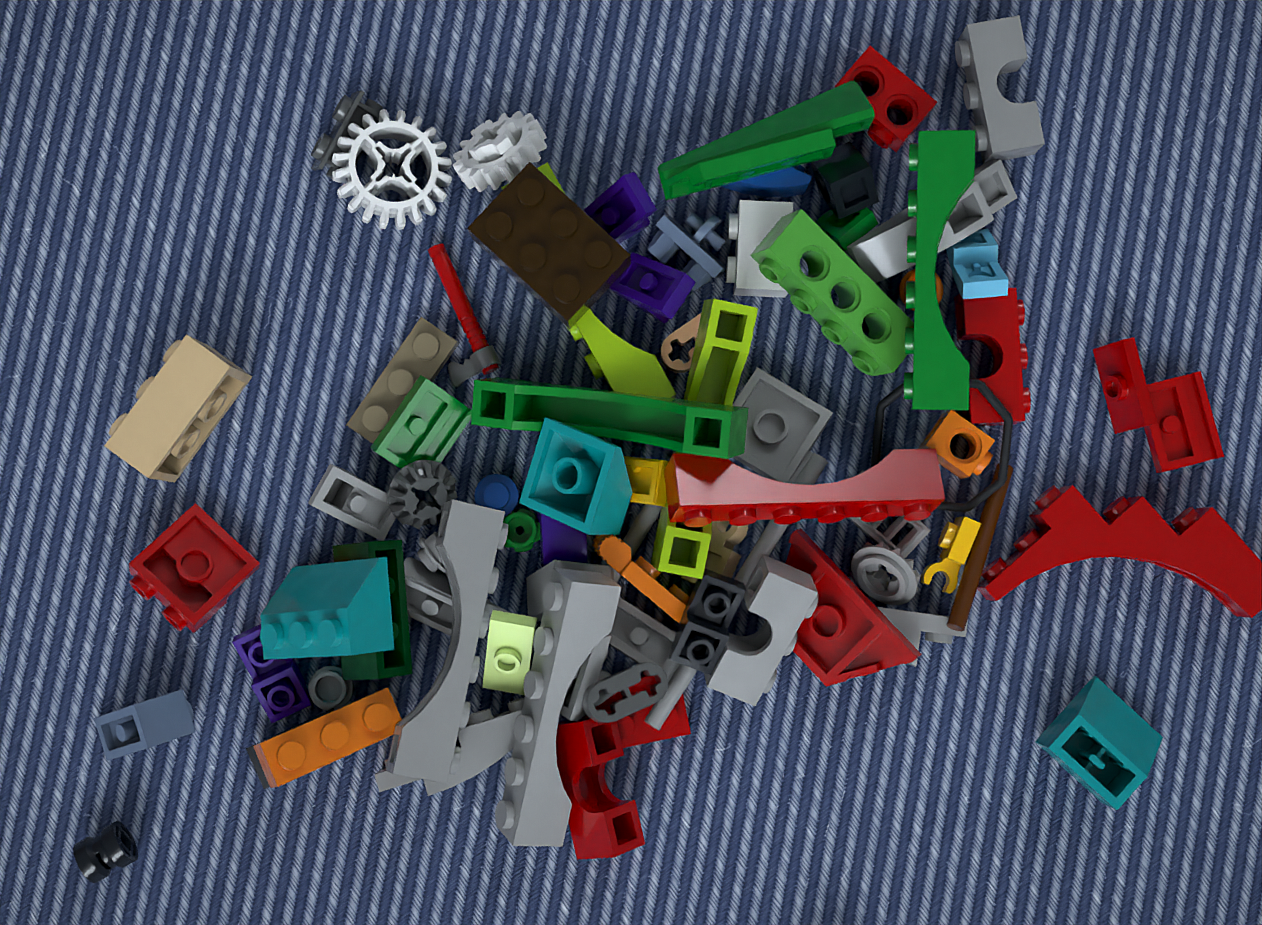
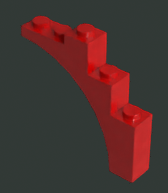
[977,485,1262,618]

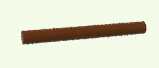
[947,463,1014,632]

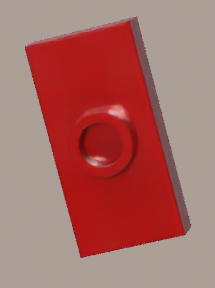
[1092,337,1157,434]

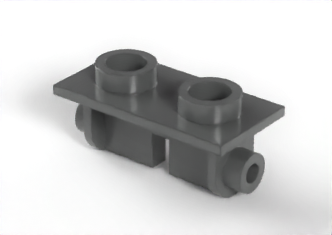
[311,90,383,184]

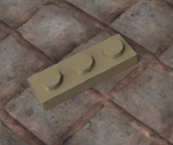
[346,317,459,443]

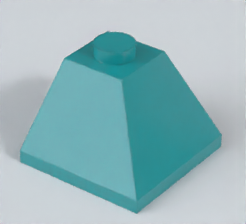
[519,417,633,535]

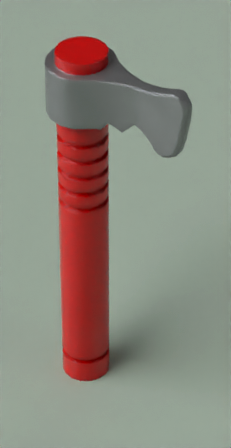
[428,243,501,387]

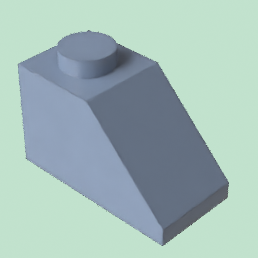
[94,689,196,761]

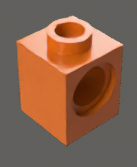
[918,410,995,479]

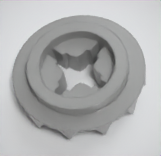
[851,541,921,605]

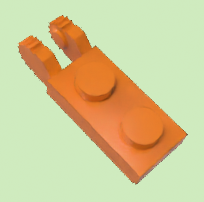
[592,535,690,623]

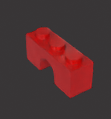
[954,288,1031,427]
[556,711,645,860]

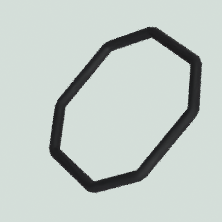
[871,379,1013,512]

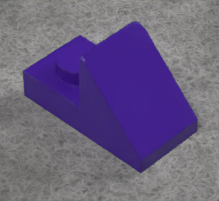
[583,172,657,243]
[609,252,696,323]

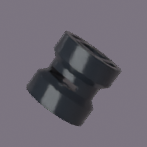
[73,821,138,883]

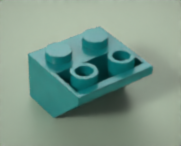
[1035,676,1163,810]

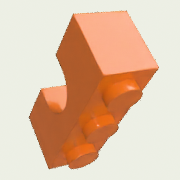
[253,687,402,788]

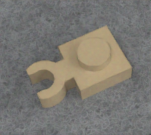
[681,521,748,585]

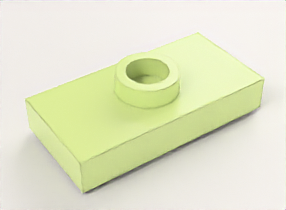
[482,610,537,695]

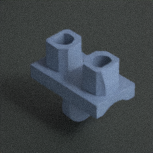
[647,212,727,291]

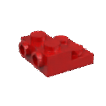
[129,503,260,633]

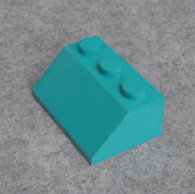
[260,557,394,660]

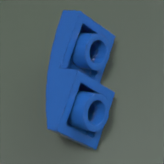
[721,165,812,197]

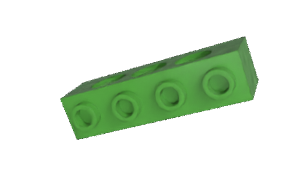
[750,209,914,376]

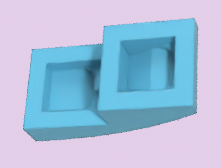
[946,229,1009,299]

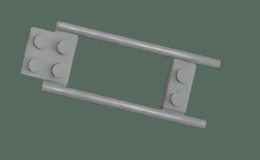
[607,367,833,731]

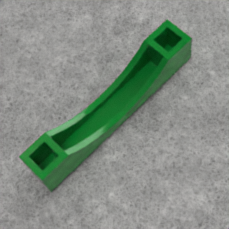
[904,130,976,410]
[471,377,748,459]

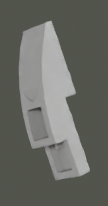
[846,159,1018,283]
[375,697,525,796]

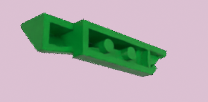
[657,81,875,200]

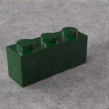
[332,540,413,680]

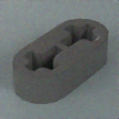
[582,663,668,723]

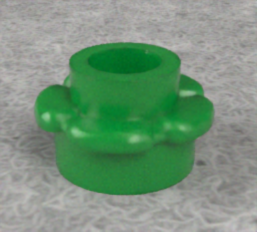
[503,509,540,552]

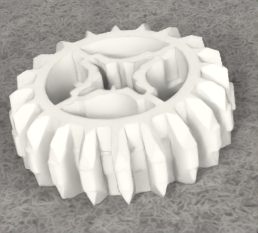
[332,109,452,230]

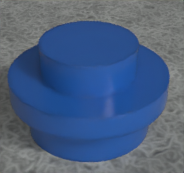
[474,474,519,517]

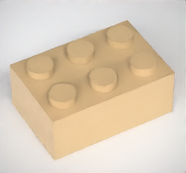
[105,334,252,483]

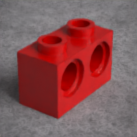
[835,46,937,153]

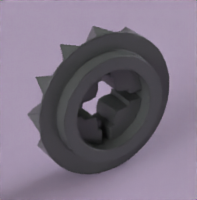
[387,460,458,530]

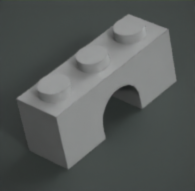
[955,15,1045,164]
[704,554,818,706]

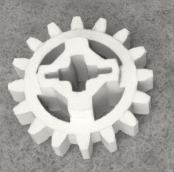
[453,111,547,192]

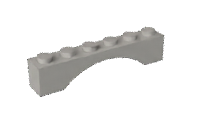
[386,499,508,784]
[495,568,622,847]

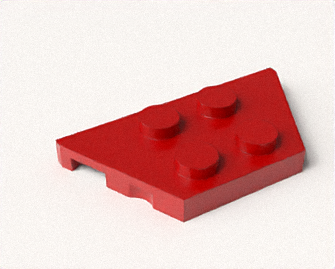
[765,528,922,687]

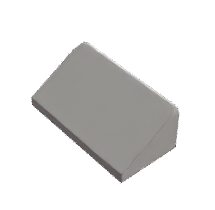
[404,557,453,636]

